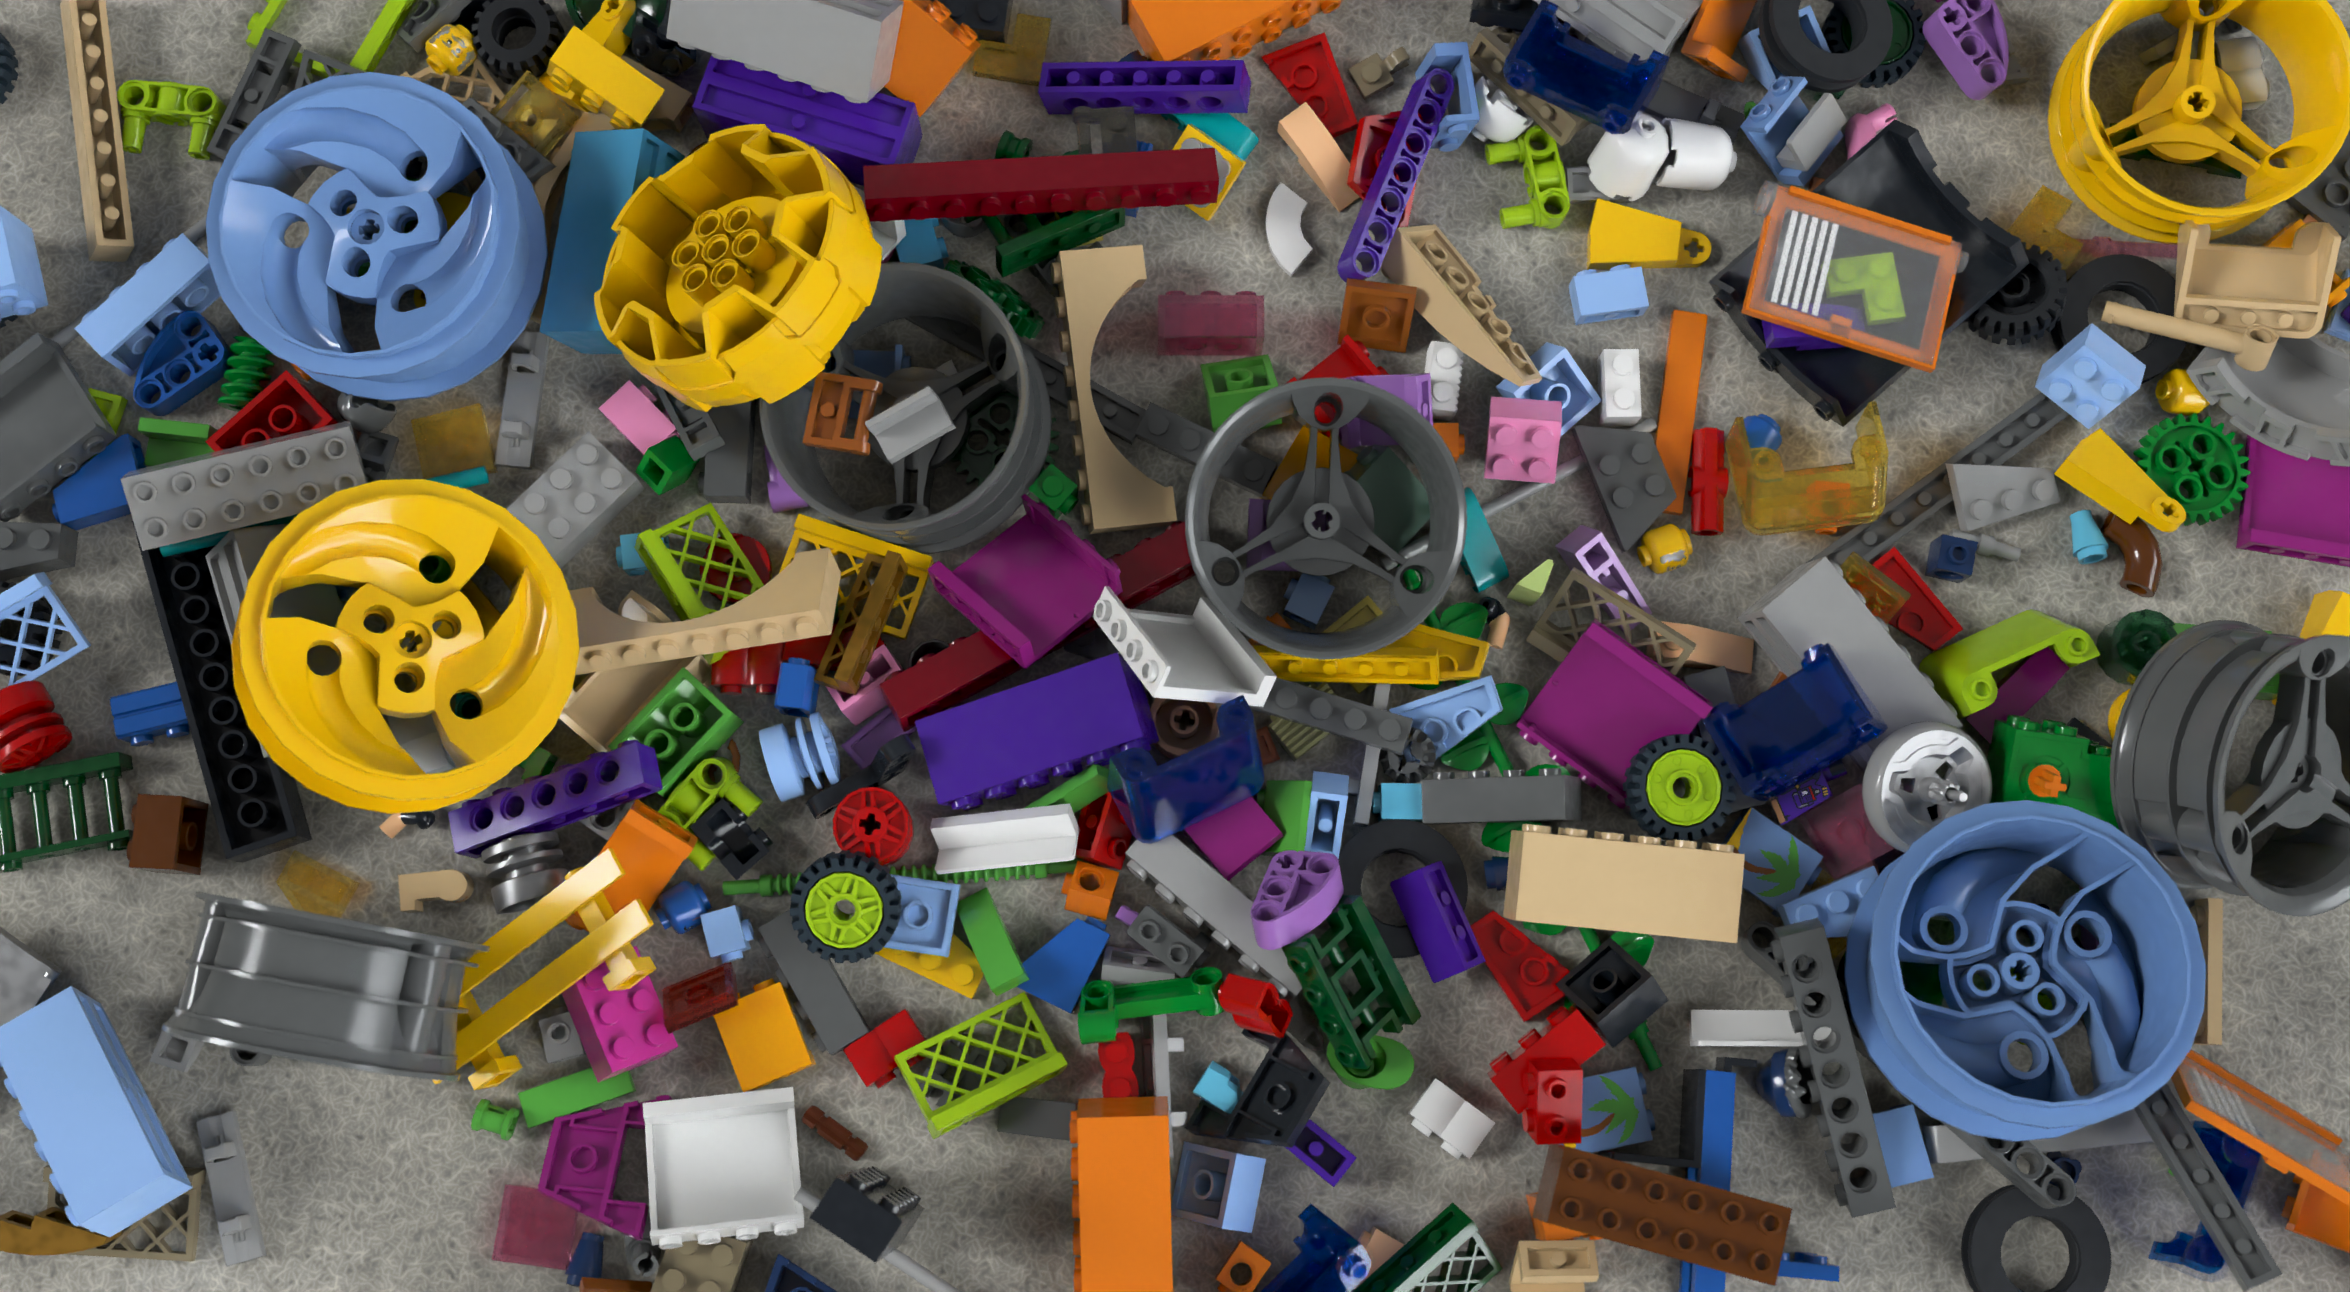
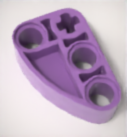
[1922,0,2009,100]
[1250,850,1344,950]

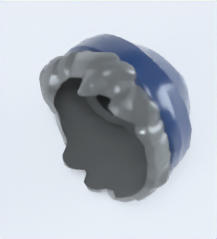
[1755,1047,1813,1119]

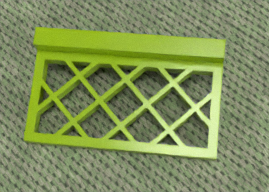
[634,502,764,665]
[894,991,1068,1140]

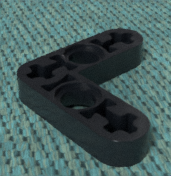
[806,733,916,819]

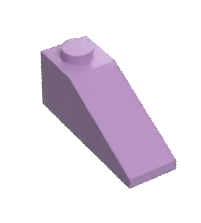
[1555,525,1652,633]

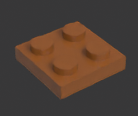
[1337,278,1417,353]

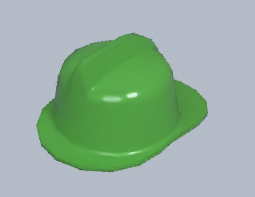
[1327,1035,1414,1090]

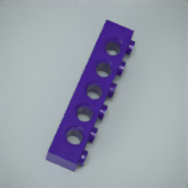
[1038,60,1251,115]
[448,740,663,859]

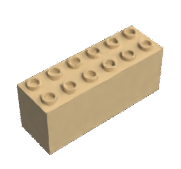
[1503,824,1745,943]

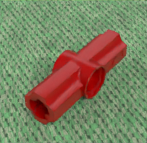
[1688,427,1729,536]

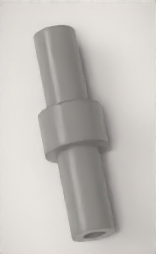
[1949,528,2021,562]

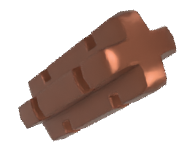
[802,1106,868,1161]

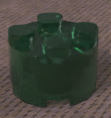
[2096,609,2177,686]

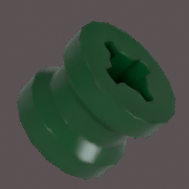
[995,130,1033,159]

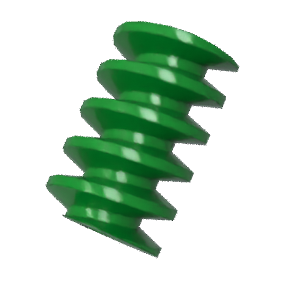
[217,336,275,412]

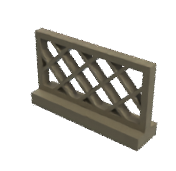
[1469,26,1618,146]
[1526,567,1696,675]
[43,1165,206,1262]

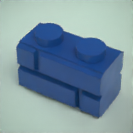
[109,682,190,746]

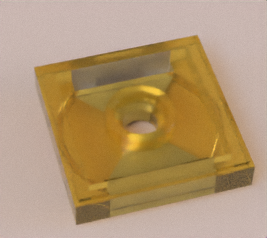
[491,70,579,157]

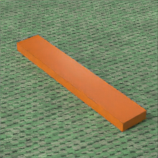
[1655,309,1708,516]

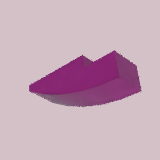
[1965,647,2070,744]

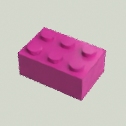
[562,945,678,1083]

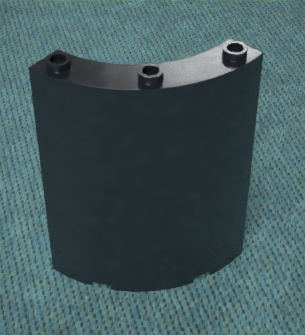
[1709,119,2029,427]

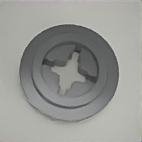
[1379,727,1436,783]

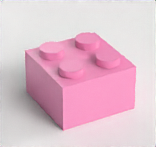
[1484,396,1562,484]

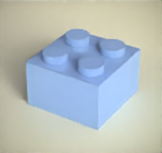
[2035,323,2146,429]

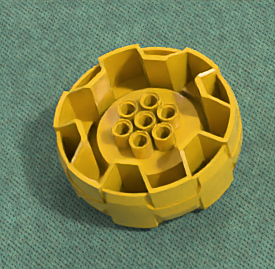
[594,124,882,412]

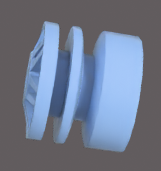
[759,712,841,802]

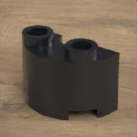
[631,7,697,77]
[690,798,773,881]

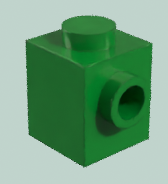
[635,435,700,496]
[1028,463,1079,519]

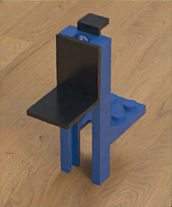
[1598,1057,1840,1292]

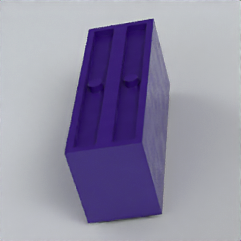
[692,55,923,186]
[915,652,1159,811]

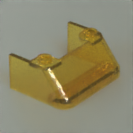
[1725,401,1889,536]

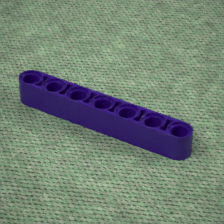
[1337,68,1455,282]

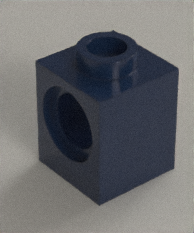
[1925,534,1978,583]

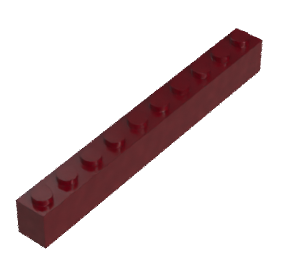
[863,148,1219,222]
[880,521,1196,732]

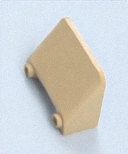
[2174,220,2341,339]
[559,590,712,753]

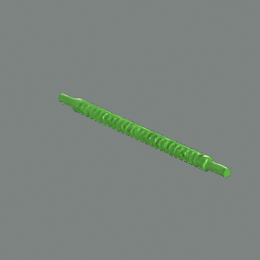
[722,858,1083,897]

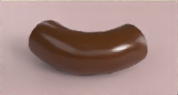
[2100,511,2163,598]

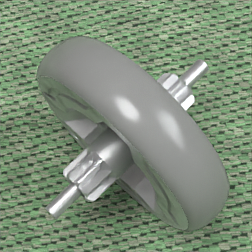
[1862,721,1992,853]

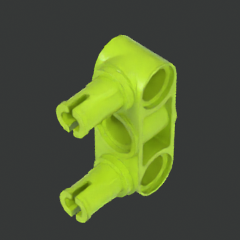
[117,80,227,160]
[1485,125,1570,229]
[658,756,763,871]

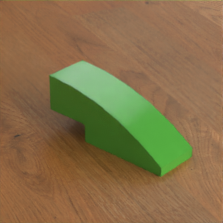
[957,887,1030,996]

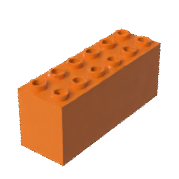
[884,0,981,117]
[1127,0,1342,61]
[1070,1096,1173,1292]

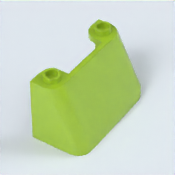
[1919,609,2100,720]

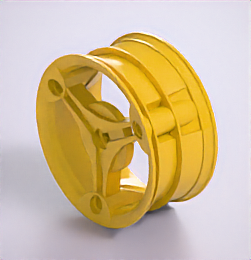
[2048,0,2350,244]

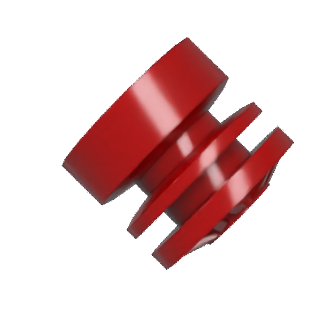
[0,681,73,774]
[833,787,914,866]

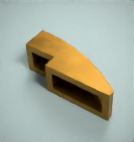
[0,1207,122,1255]

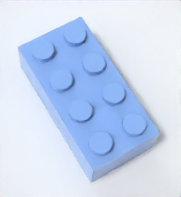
[74,233,221,377]

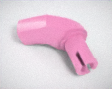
[1845,103,1897,160]

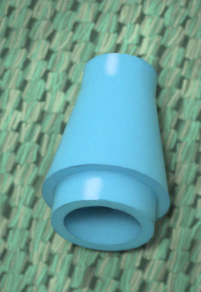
[2069,510,2109,564]

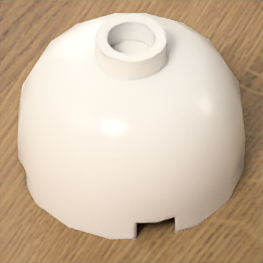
[1471,76,1534,143]

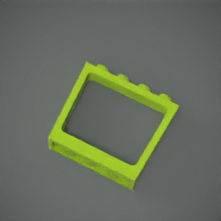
[246,0,416,79]

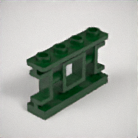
[1282,895,1422,1069]

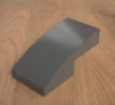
[357,432,399,483]
[997,1097,1076,1141]

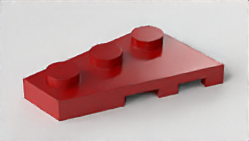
[1261,32,1358,138]
[1848,547,1963,652]
[1470,910,1570,1022]

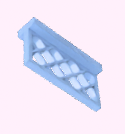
[0,572,91,690]

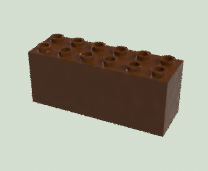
[1532,1144,1792,1286]

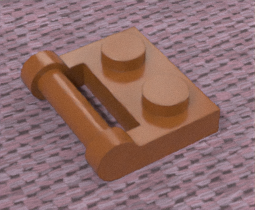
[802,372,883,456]

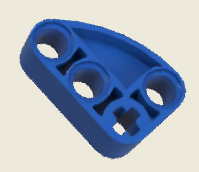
[133,310,235,416]

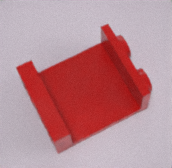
[1285,335,1389,438]

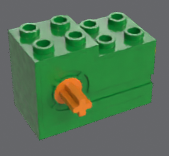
[1987,714,2119,830]

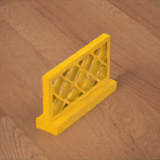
[779,513,934,640]

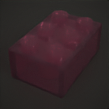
[1158,291,1264,356]

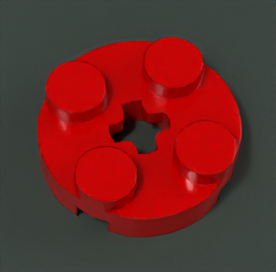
[699,533,772,604]

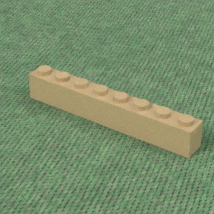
[60,0,134,262]

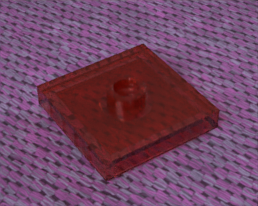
[663,962,738,1033]

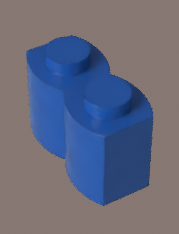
[774,658,820,718]

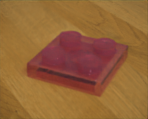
[1798,782,1895,880]
[492,1184,578,1270]

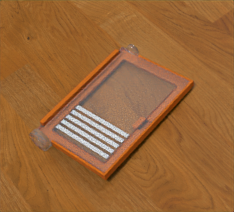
[1741,181,1969,373]
[2171,1049,2350,1206]

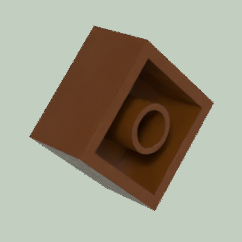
[127,794,209,875]

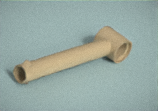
[2100,301,2279,371]

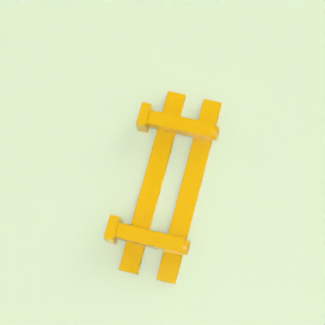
[433,849,656,1090]

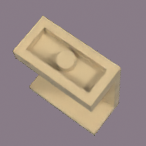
[1509,1240,1599,1292]

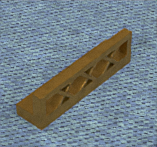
[814,550,908,695]

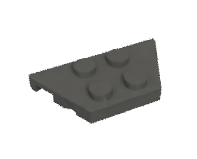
[1571,425,1677,553]

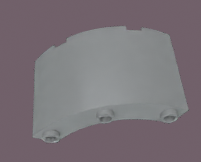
[2186,336,2350,467]

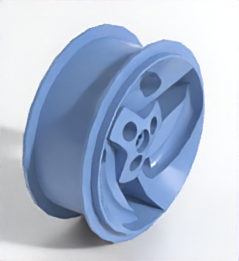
[206,72,548,402]
[1844,800,2206,1142]

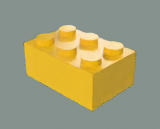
[546,26,665,130]

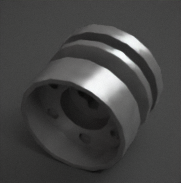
[481,832,568,914]

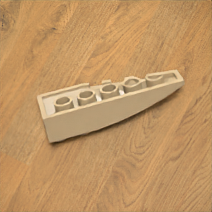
[1380,224,1542,387]

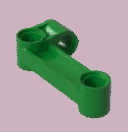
[1078,967,1225,1045]

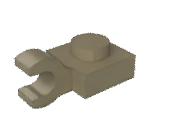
[1348,47,1410,100]

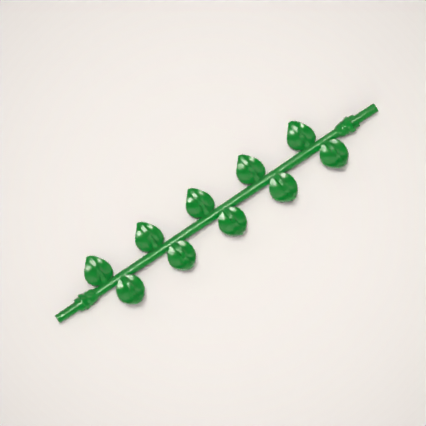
[1397,558,1663,1072]

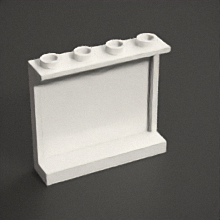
[1092,586,1277,707]
[643,1087,804,1249]

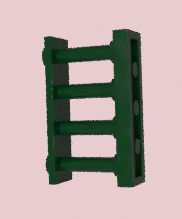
[964,146,1126,278]
[0,752,133,873]

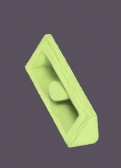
[1507,559,1554,606]

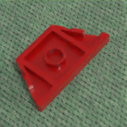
[1347,110,1423,228]

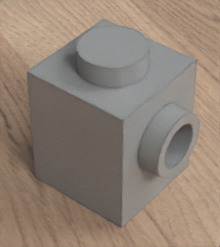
[538,1006,586,1063]

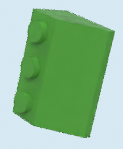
[608,667,744,799]

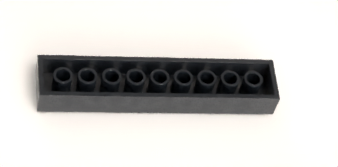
[132,521,312,863]

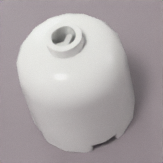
[1587,112,1670,201]
[1653,118,1737,191]

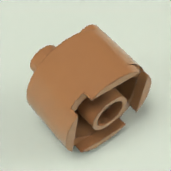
[1150,698,1220,761]

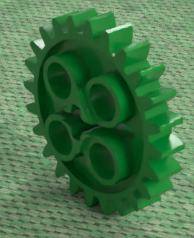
[2133,413,2250,526]

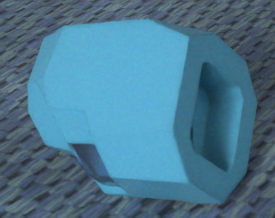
[1192,1061,1244,1114]

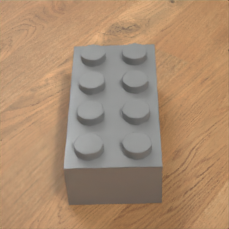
[507,431,645,569]

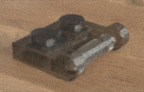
[1072,106,1137,155]

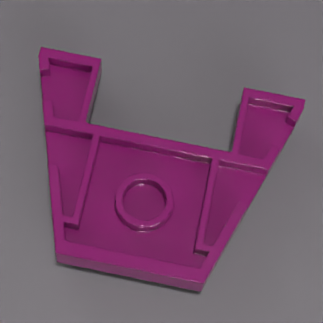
[537,1095,672,1240]

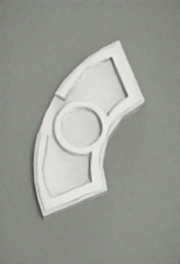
[1265,182,1313,277]

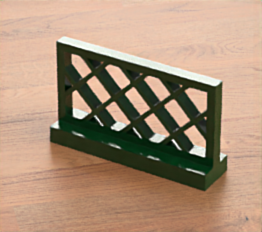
[1352,1202,1503,1292]

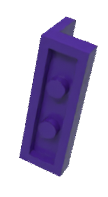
[1390,861,1486,983]

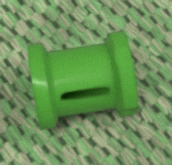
[471,1099,520,1141]

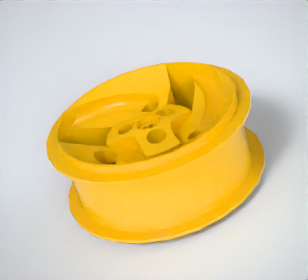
[231,479,580,814]

